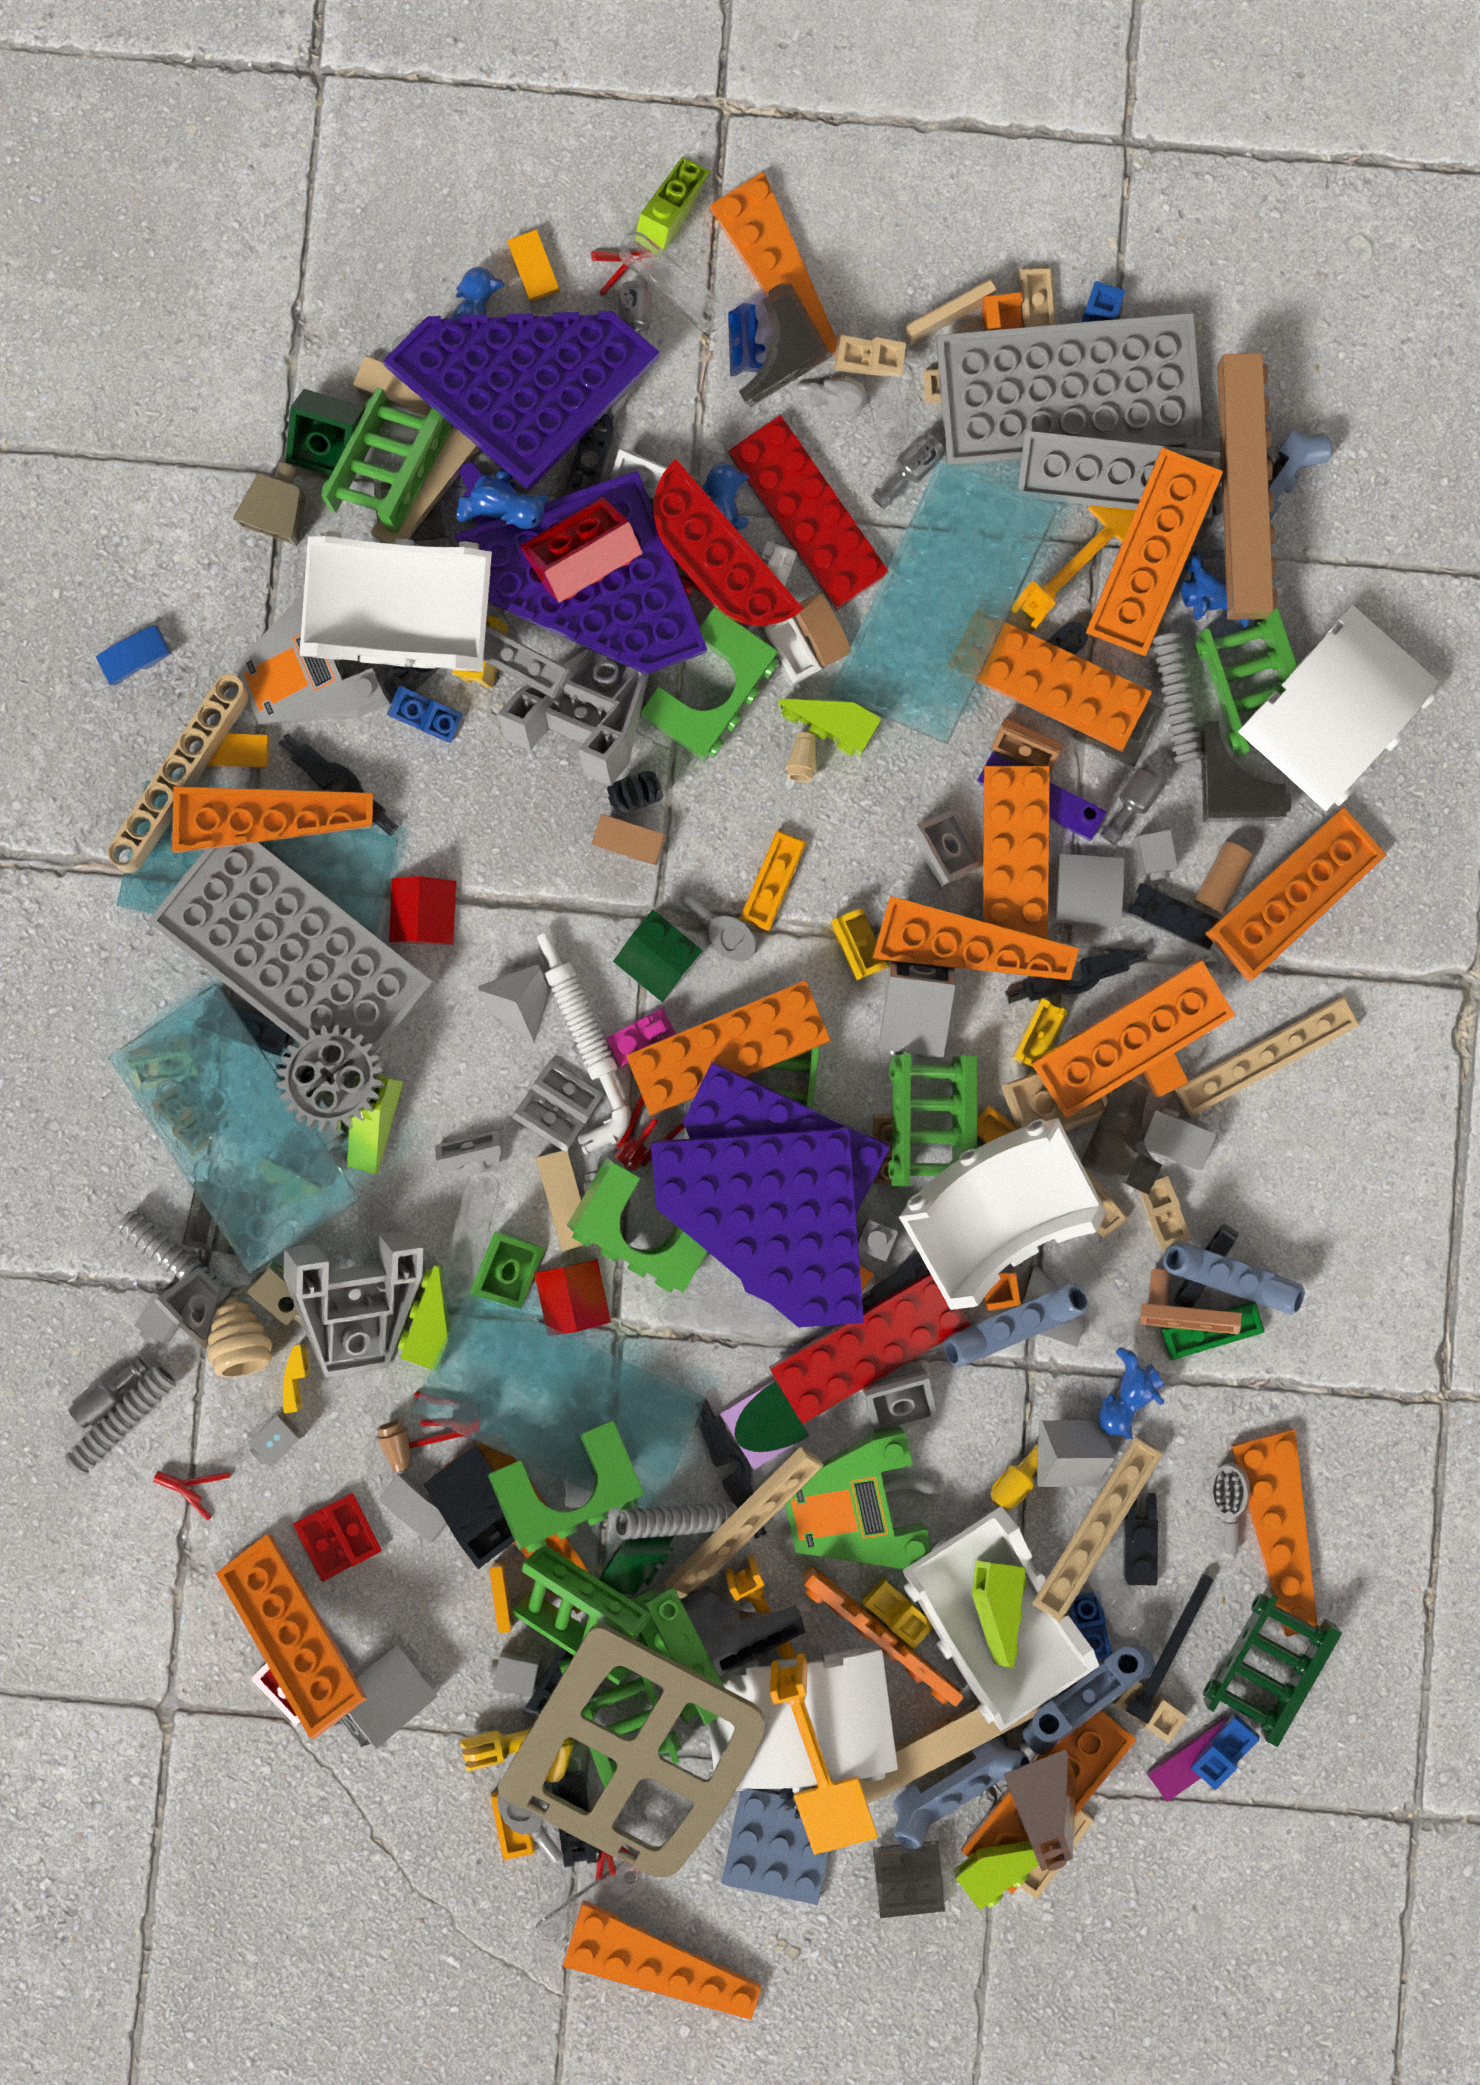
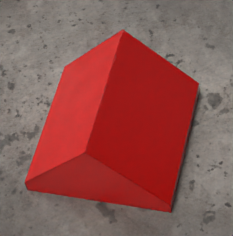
[389,876,457,945]
[534,1259,611,1336]

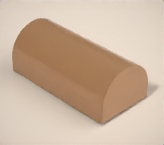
[990,717,1063,772]
[1194,841,1254,914]

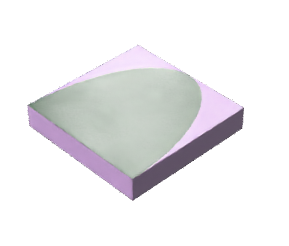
[720,1379,809,1470]

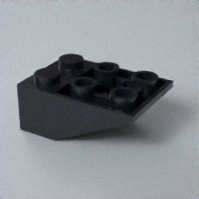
[423,1444,515,1569]

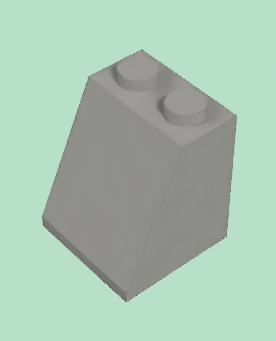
[879,961,956,1059]
[339,1645,438,1752]

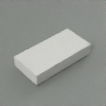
[763,617,822,686]

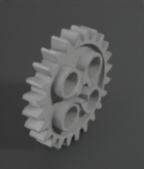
[276,1025,385,1132]

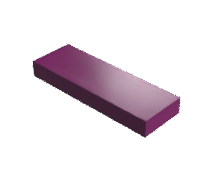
[1146,1716,1228,1802]

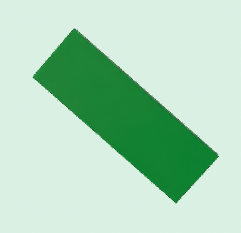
[1160,1301,1265,1361]

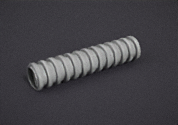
[1152,632,1203,763]
[116,1210,232,1310]
[65,1365,176,1476]
[615,1501,737,1540]

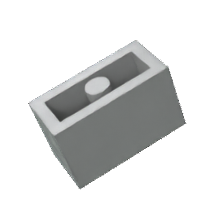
[1137,1107,1216,1170]

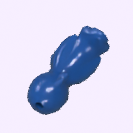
[449,267,505,319]
[702,463,750,531]
[457,470,548,529]
[1181,550,1251,628]
[1098,1347,1165,1439]

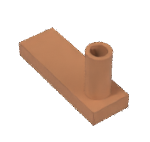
[1140,1269,1242,1334]

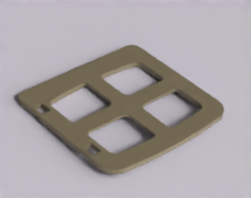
[498,1624,766,1877]

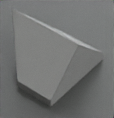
[478,964,549,1043]
[154,1267,221,1349]

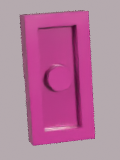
[606,1008,676,1067]

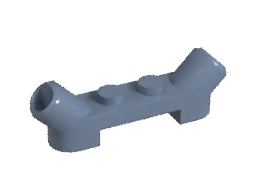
[1222,428,1333,535]
[1163,1241,1305,1315]
[943,1283,1089,1367]
[1023,1644,1155,1755]
[893,1737,1030,1849]

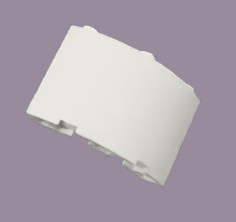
[299,530,492,671]
[1238,604,1439,810]
[899,1118,1107,1310]
[902,1506,1099,1732]
[708,1647,898,1793]

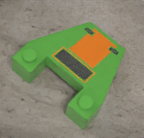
[785,1427,932,1569]

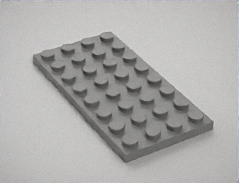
[936,313,1204,467]
[147,842,434,1084]

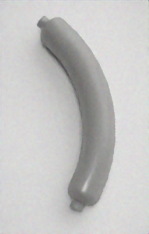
[883,1477,938,1495]

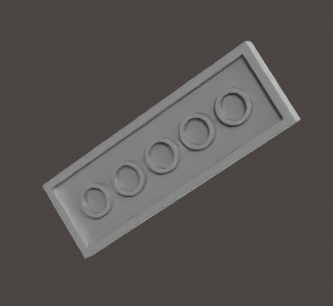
[1017,430,1221,519]

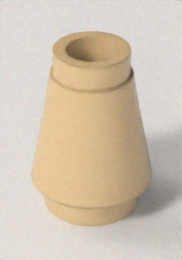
[785,732,817,783]

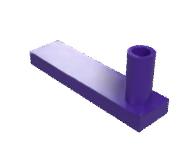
[976,752,1107,841]

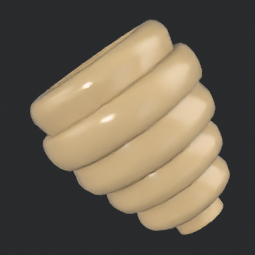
[207,1298,272,1378]

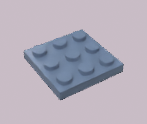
[721,1788,829,1905]

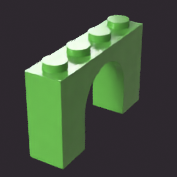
[640,607,779,762]
[567,1157,707,1293]
[488,1421,645,1553]

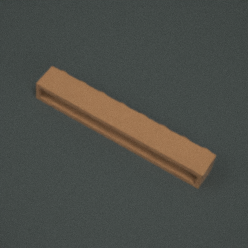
[1217,353,1278,620]

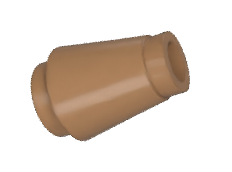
[376,1420,411,1472]

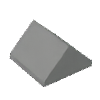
[910,809,983,889]
[863,1369,938,1433]
[1037,1420,1115,1487]

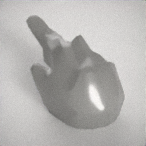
[797,375,868,415]

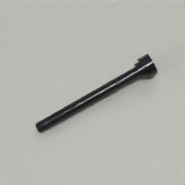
[1125,1574,1214,1724]

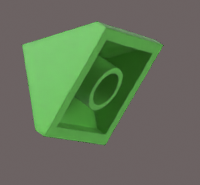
[470,1230,545,1309]

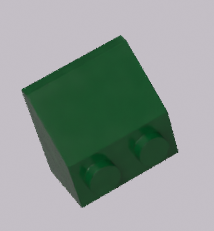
[285,389,365,476]
[613,910,704,1003]
[599,1535,675,1594]

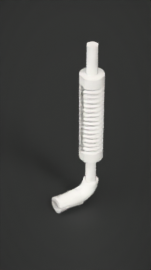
[537,932,631,1155]

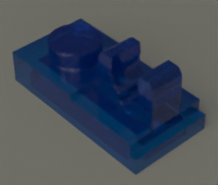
[728,303,766,376]

